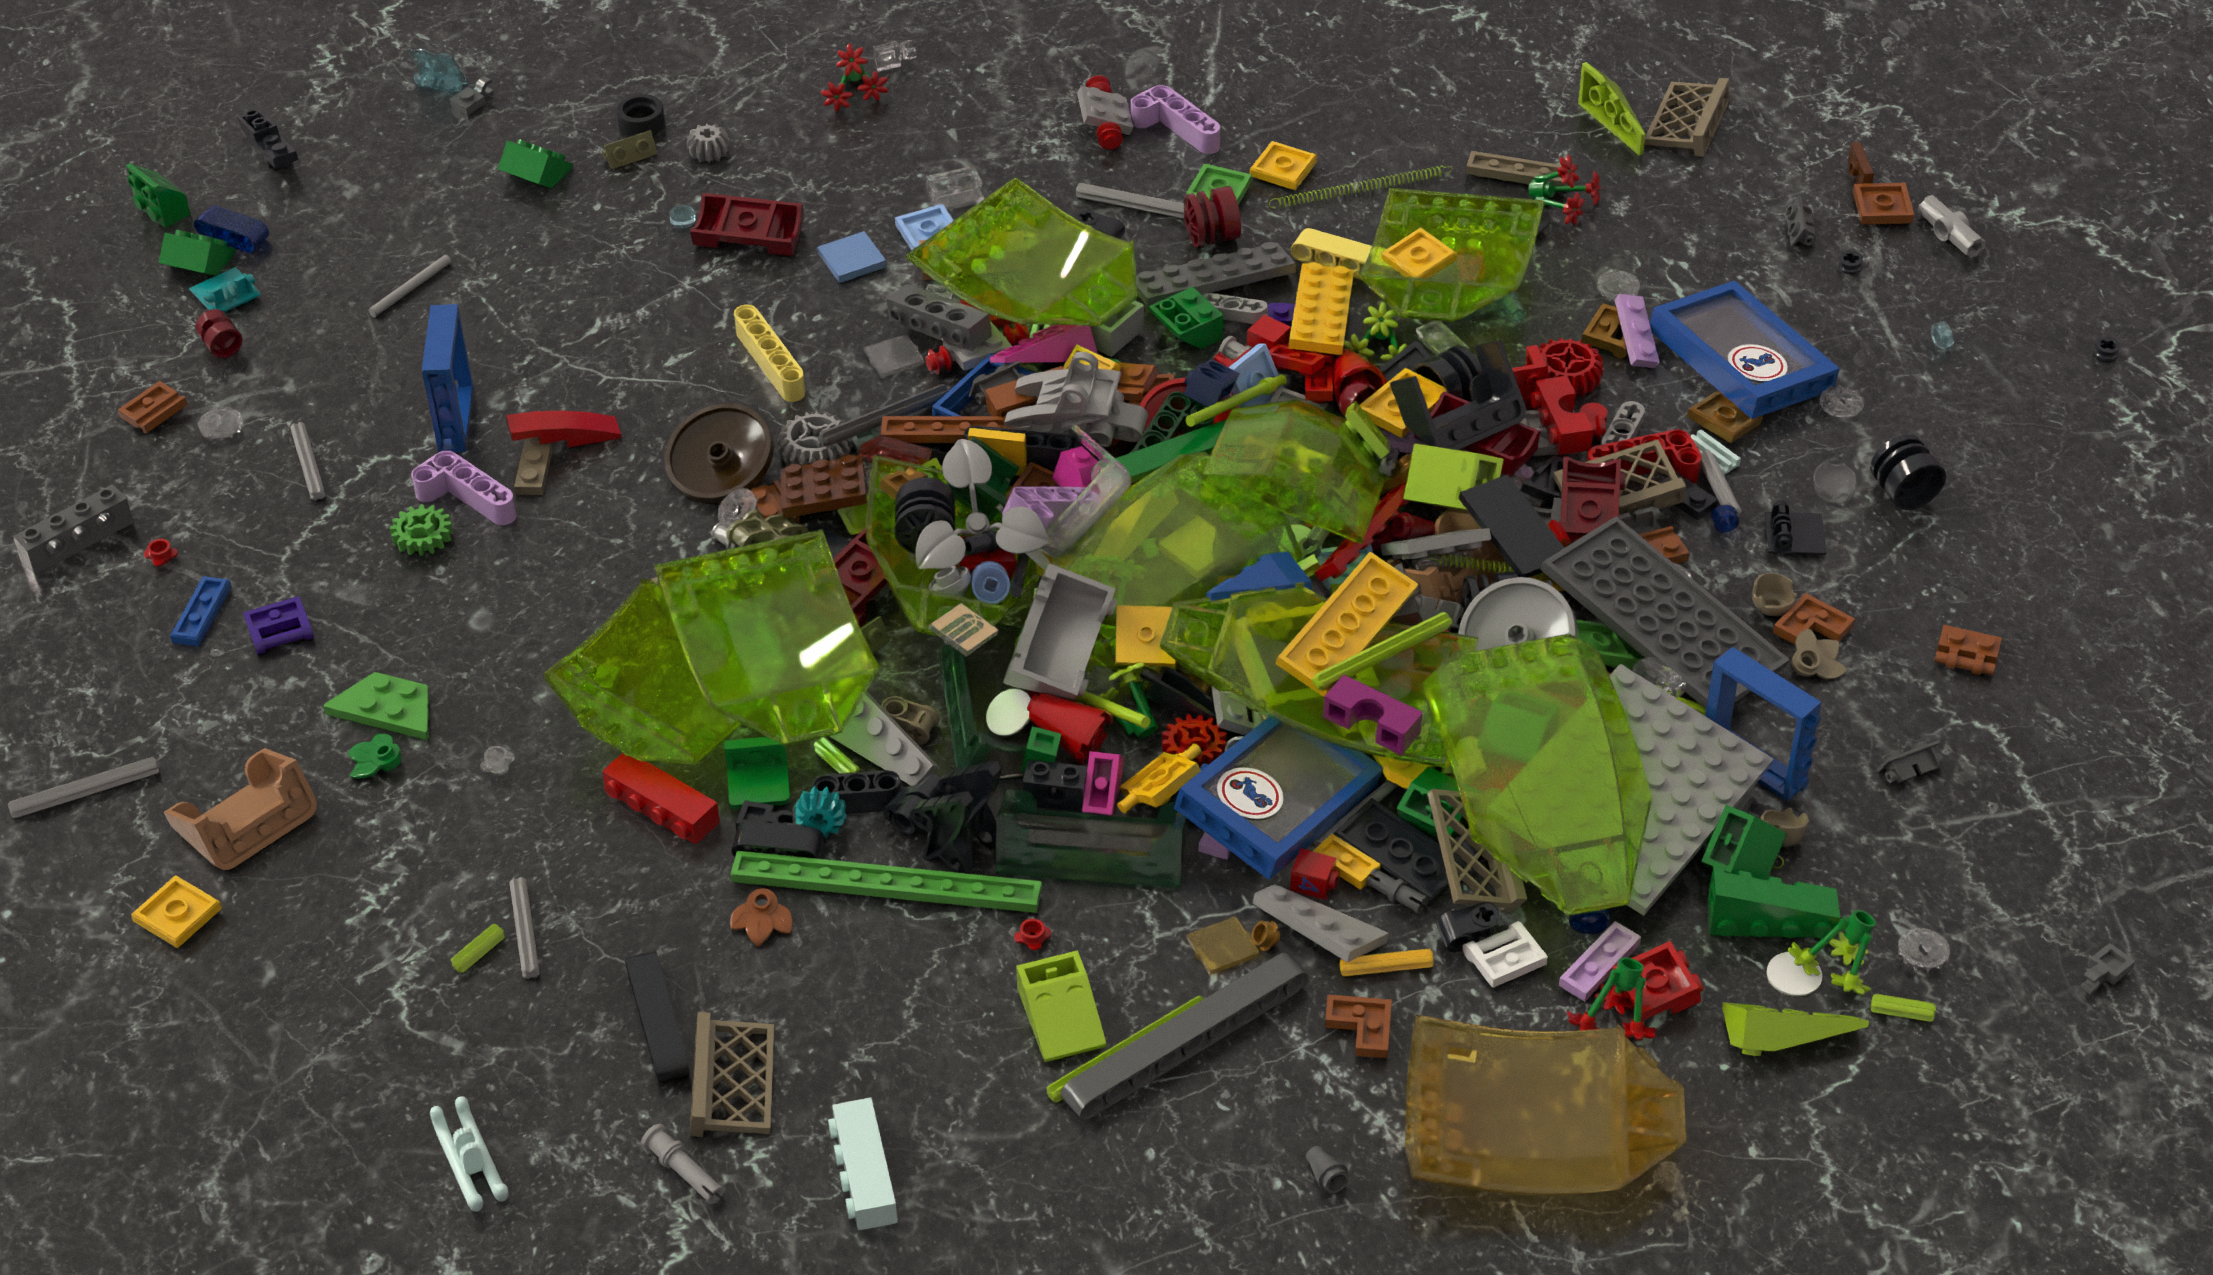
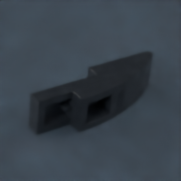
[237,109,299,169]

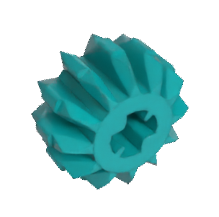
[794,786,846,839]

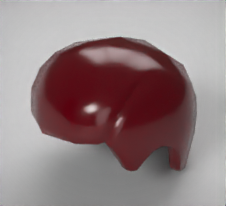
[1338,381,1375,418]

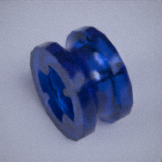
[1711,504,1739,533]

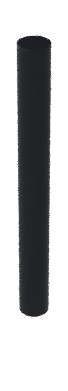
[1010,553,1029,597]

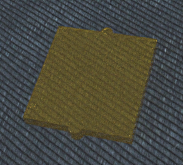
[1186,916,1259,975]

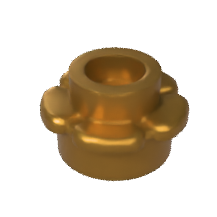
[1251,921,1280,951]

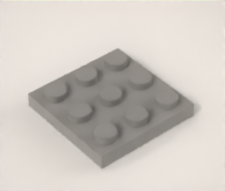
[1381,528,1491,560]

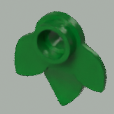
[348,734,402,779]

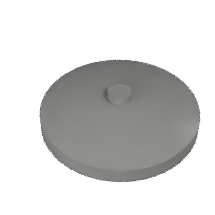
[1458,577,1578,692]

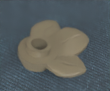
[1792,629,1847,680]

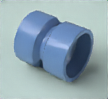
[971,561,1010,604]

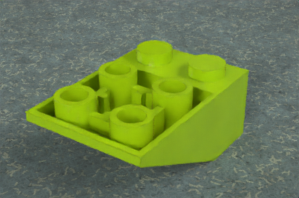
[1403,444,1504,510]
[1016,950,1107,1062]

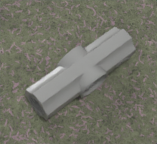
[1918,195,1985,258]

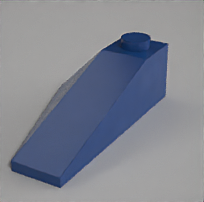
[1207,551,1313,622]

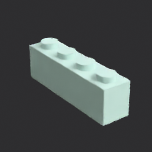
[828,1097,898,1231]

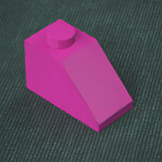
[1052,446,1109,510]
[1082,751,1124,815]

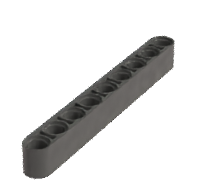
[1061,953,1309,1120]

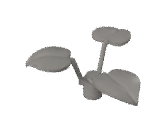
[916,439,1049,570]

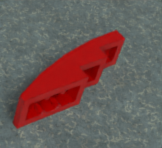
[506,410,622,448]

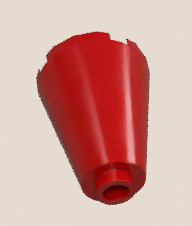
[1332,349,1387,405]
[1027,692,1113,766]

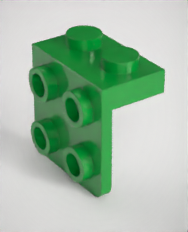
[724,735,790,809]

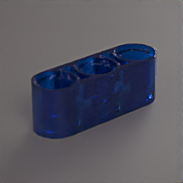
[193,205,269,253]

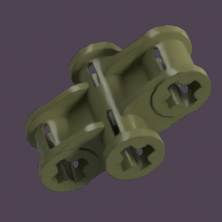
[726,510,809,559]

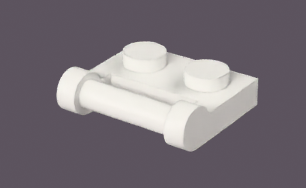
[1463,921,1548,988]

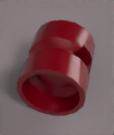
[195,309,243,358]

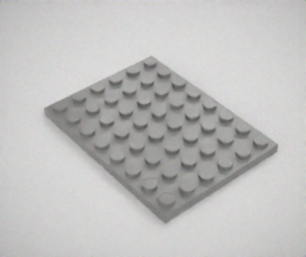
[1487,664,1774,916]

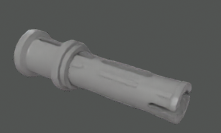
[641,1124,725,1204]

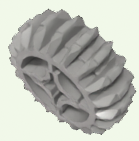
[778,411,853,465]

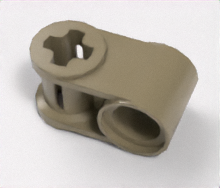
[881,696,940,745]

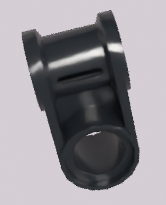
[1074,210,1126,251]
[1436,903,1499,953]

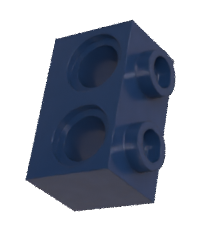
[1184,358,1240,407]

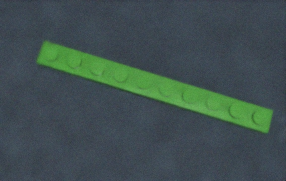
[731,851,1042,913]

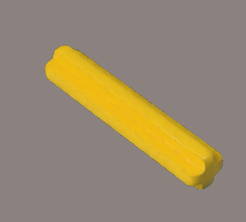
[1339,949,1434,977]

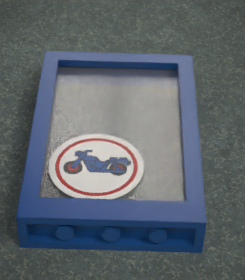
[1650,280,1840,419]
[1174,700,1383,880]

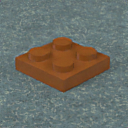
[1853,183,1914,225]

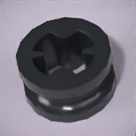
[1839,251,1863,275]
[2093,337,2120,363]

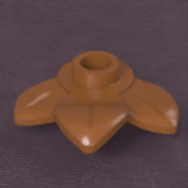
[730,888,793,947]

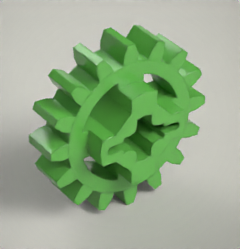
[390,504,453,556]

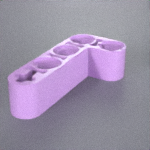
[1131,85,1220,154]
[411,451,517,525]
[1002,487,1099,531]

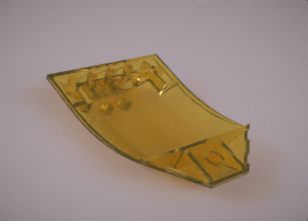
[1405,1014,1686,1196]

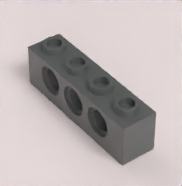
[886,284,992,351]
[13,484,134,575]

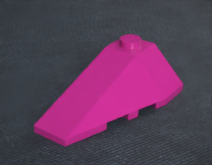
[989,323,1097,363]

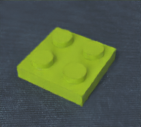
[1345,401,1391,459]

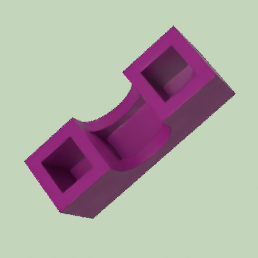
[1323,675,1423,756]

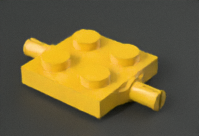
[1117,743,1202,814]

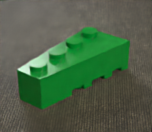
[1707,865,1840,939]

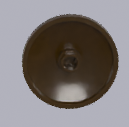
[665,403,774,504]

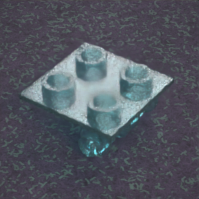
[407,49,468,93]

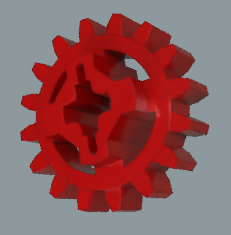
[1162,714,1226,768]

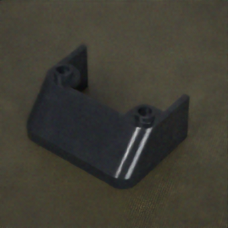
[1390,340,1526,450]

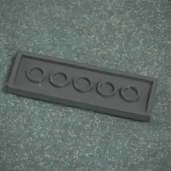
[1130,242,1296,308]

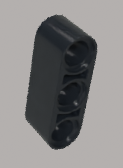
[812,770,901,814]
[731,821,825,859]

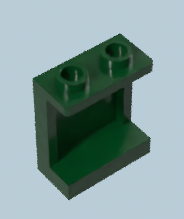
[946,437,1019,522]

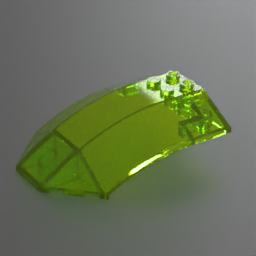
[906,177,1137,326]
[1357,188,1545,322]
[1201,399,1387,544]
[654,530,881,746]
[543,578,790,765]

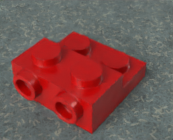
[1613,941,1704,1020]

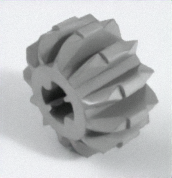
[687,123,730,164]

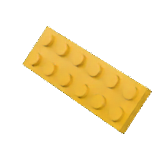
[1288,262,1354,355]
[1275,552,1419,697]

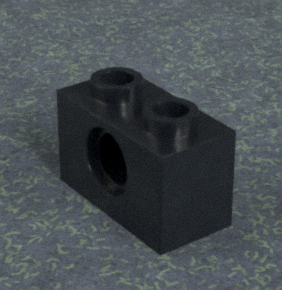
[1023,759,1088,813]

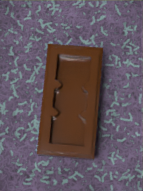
[1848,142,1874,184]

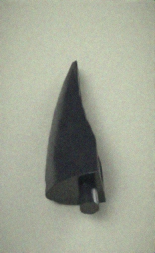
[1140,666,1244,736]

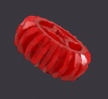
[1539,337,1604,397]

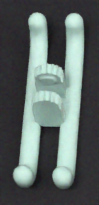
[430,1096,509,1212]

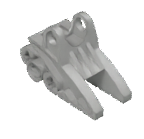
[1004,352,1148,447]

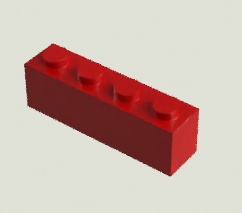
[602,749,720,845]

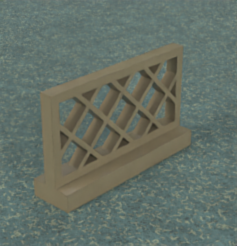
[1645,78,1730,157]
[1553,439,1686,517]
[1427,789,1527,914]
[690,1012,774,1137]

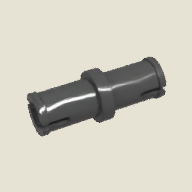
[1366,868,1429,914]

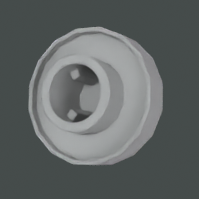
[929,566,972,602]

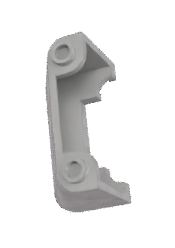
[1003,563,1117,700]

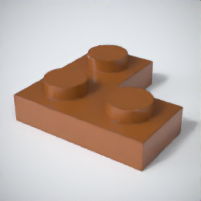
[1773,593,1855,644]
[1325,995,1392,1058]

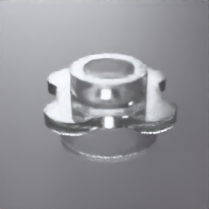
[480,746,515,775]

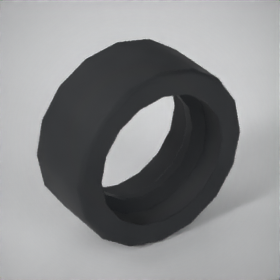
[616,94,665,136]

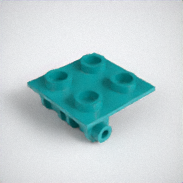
[189,267,261,313]

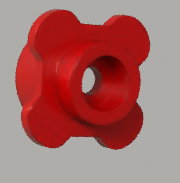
[144,539,178,566]
[1014,918,1051,951]

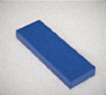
[170,576,232,647]

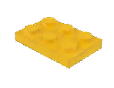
[1359,368,1446,438]

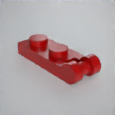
[1305,363,1333,404]

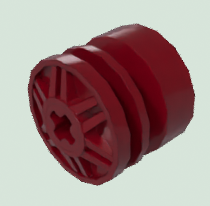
[1184,186,1241,248]

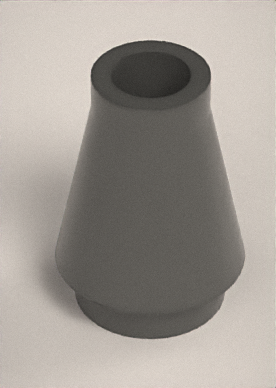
[1306,1146,1349,1193]

